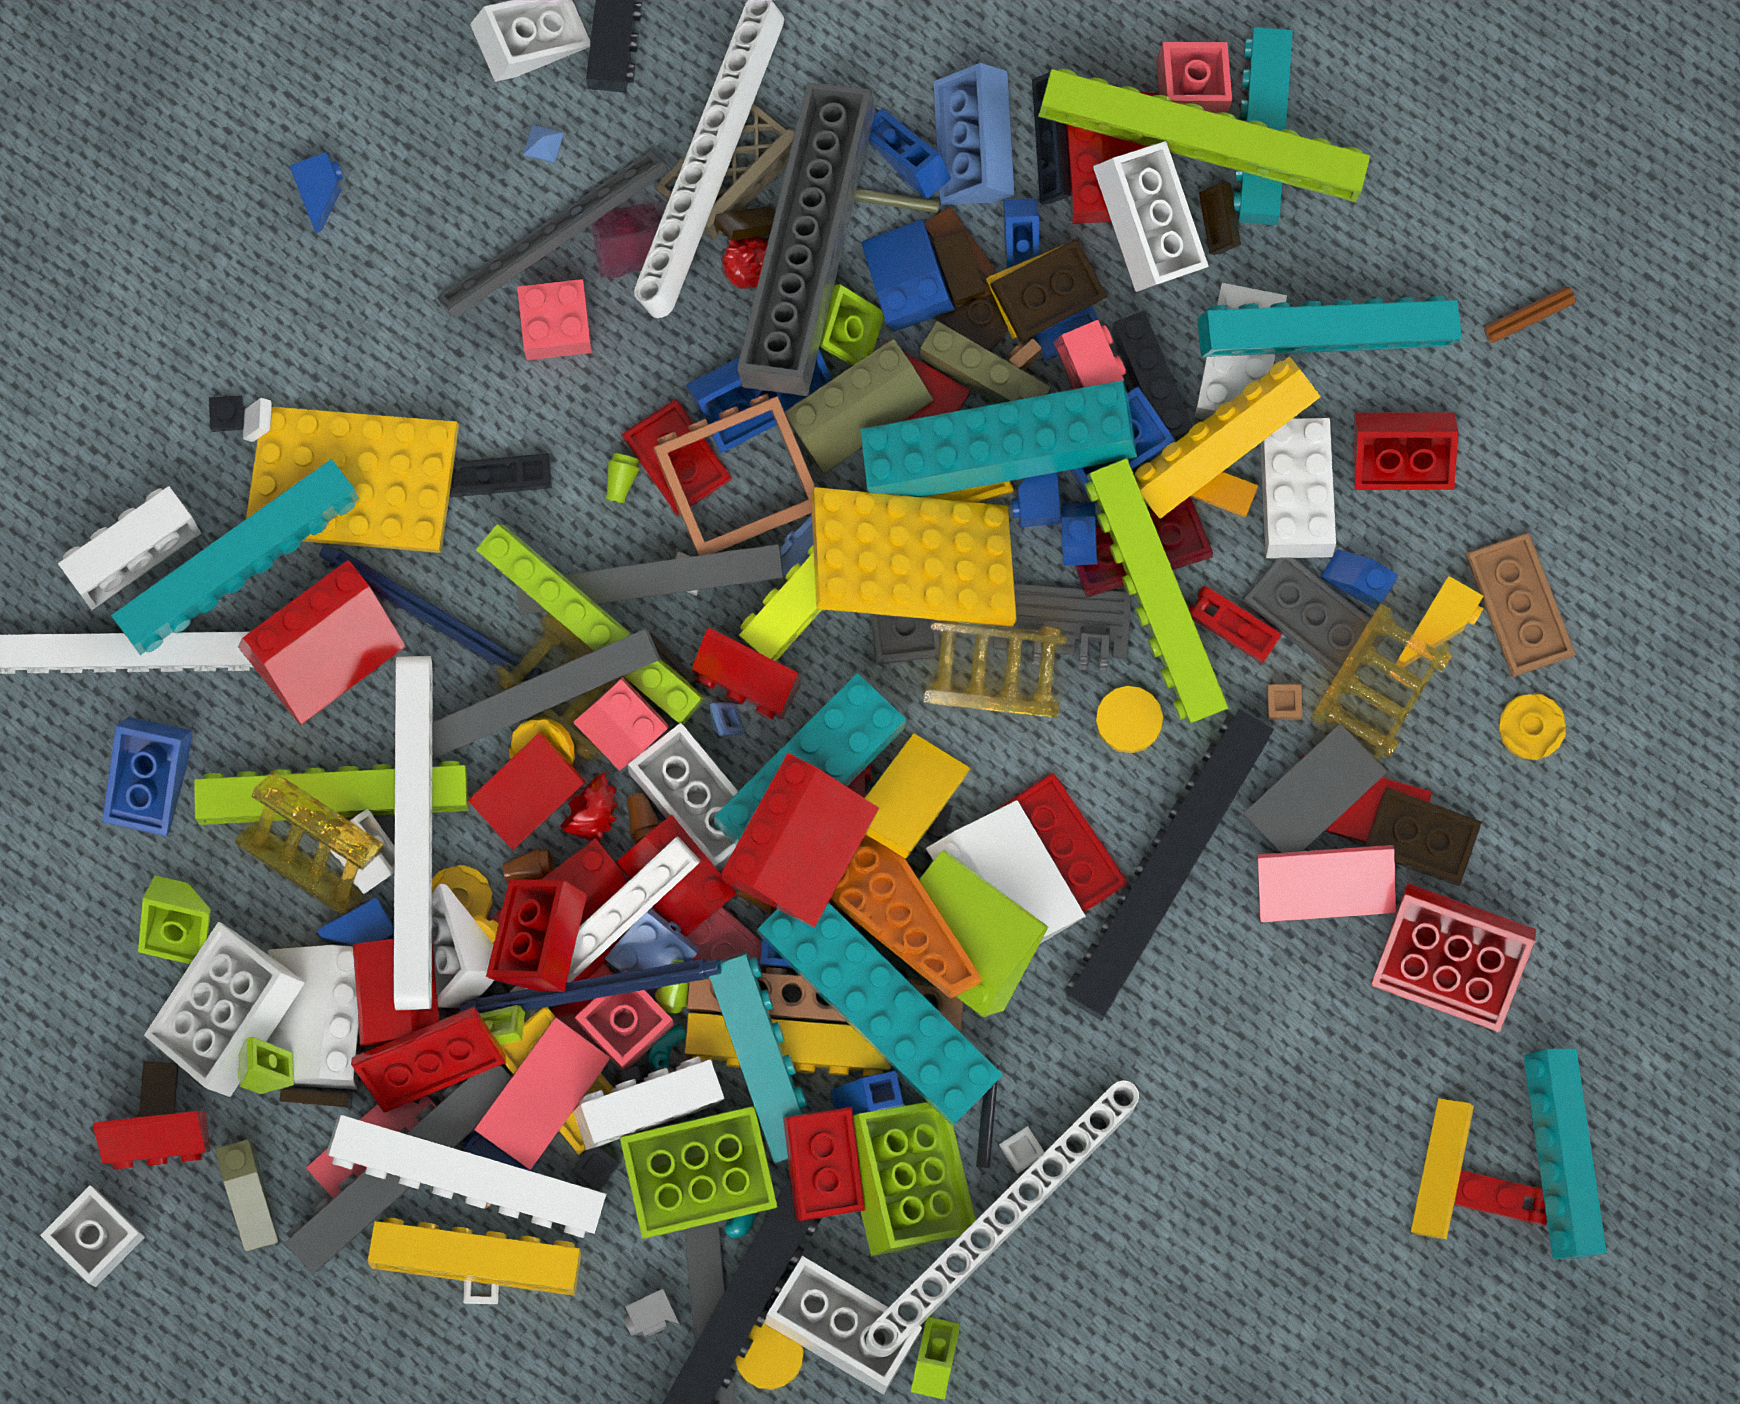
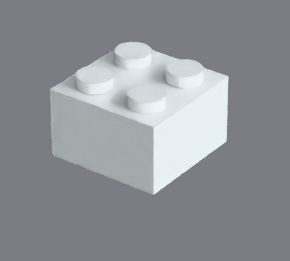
[40,1185,145,1287]

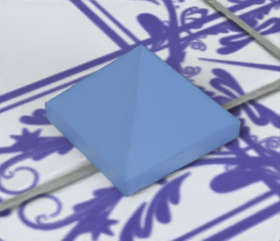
[524,125,564,163]
[710,702,744,736]

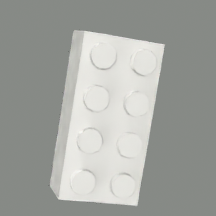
[1093,141,1209,292]
[1195,283,1287,420]
[1261,418,1336,558]
[58,486,201,610]
[628,723,738,871]
[573,1057,724,1151]
[765,1256,922,1395]

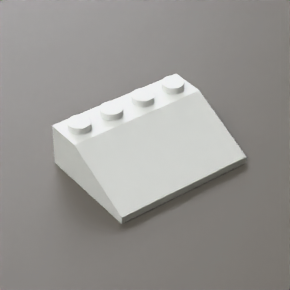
[926,800,1086,944]
[144,922,305,1097]
[267,945,362,1090]

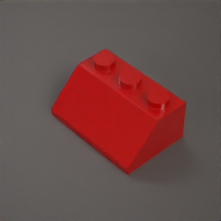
[1353,412,1459,490]
[692,627,801,720]
[616,815,737,937]
[486,879,587,992]
[353,939,439,1046]
[93,1111,210,1170]

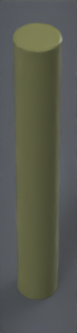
[854,188,940,213]

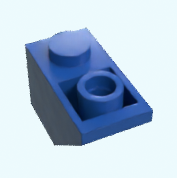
[831,1071,904,1116]

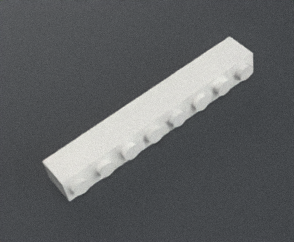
[326,1114,606,1238]

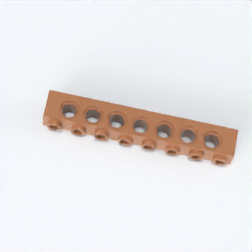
[687,968,963,1032]

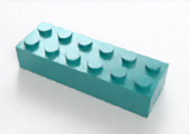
[714,673,906,845]

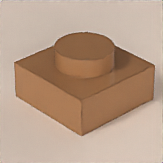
[1008,339,1042,371]
[1267,684,1302,720]

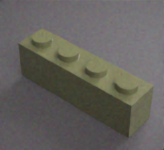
[920,321,1051,404]

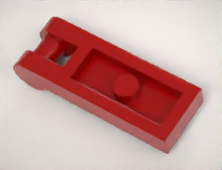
[1188,586,1282,664]
[1454,1170,1547,1226]

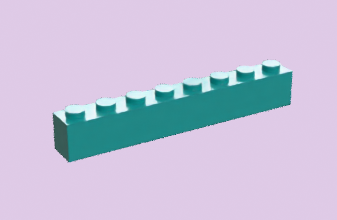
[1197,296,1462,357]
[111,459,359,656]

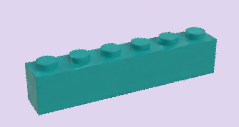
[1233,27,1293,225]
[709,951,807,1163]
[1523,1049,1607,1260]

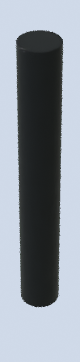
[976,1065,999,1169]

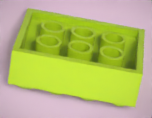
[919,850,1049,1017]
[853,1102,976,1257]
[620,1106,778,1239]

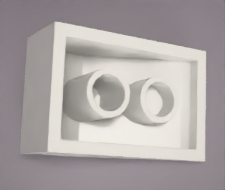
[470,0,590,82]
[432,884,494,1008]

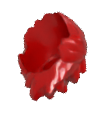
[721,237,769,289]
[560,772,618,842]

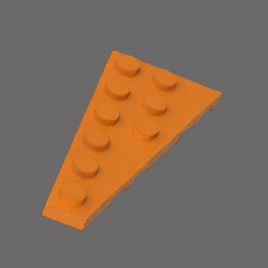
[830,834,981,999]

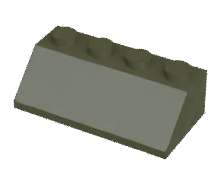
[784,339,934,474]

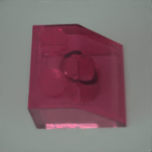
[591,203,659,278]

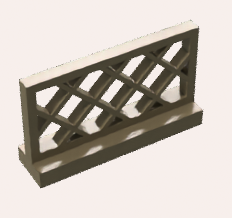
[655,104,795,241]

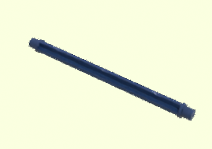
[319,544,544,682]
[460,959,722,1014]

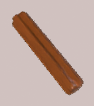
[1484,286,1576,343]

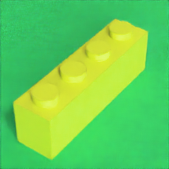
[739,545,823,661]

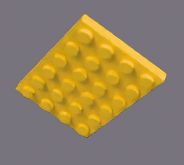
[246,407,459,553]
[811,487,1016,626]

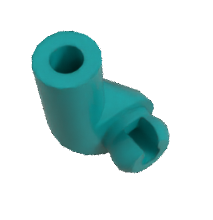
[648,1023,686,1070]
[725,1213,756,1239]

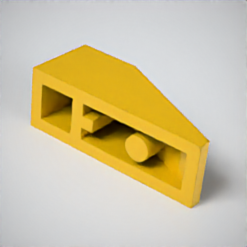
[1395,576,1484,669]

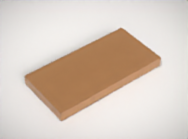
[1465,532,1576,678]

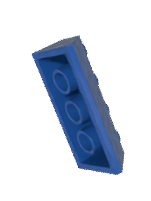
[686,350,832,453]

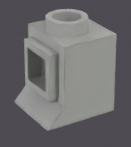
[623,1289,680,1338]

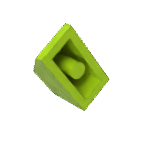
[238,1037,294,1094]
[911,1317,961,1400]

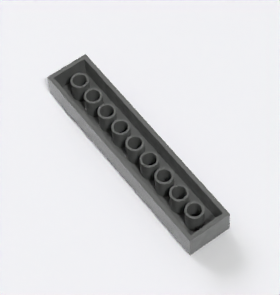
[737,82,875,396]

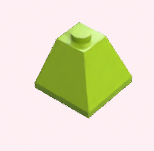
[820,284,884,366]
[138,875,211,964]

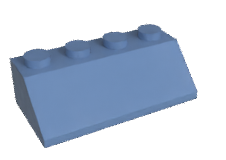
[933,63,1014,205]

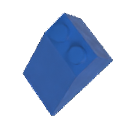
[861,219,955,332]
[1069,387,1175,502]
[102,717,193,836]

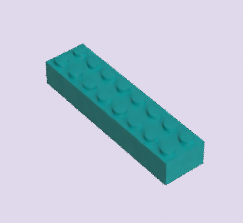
[860,380,1137,497]
[757,903,1003,1126]

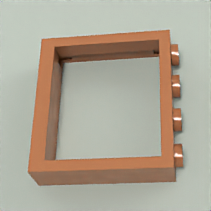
[653,394,815,556]

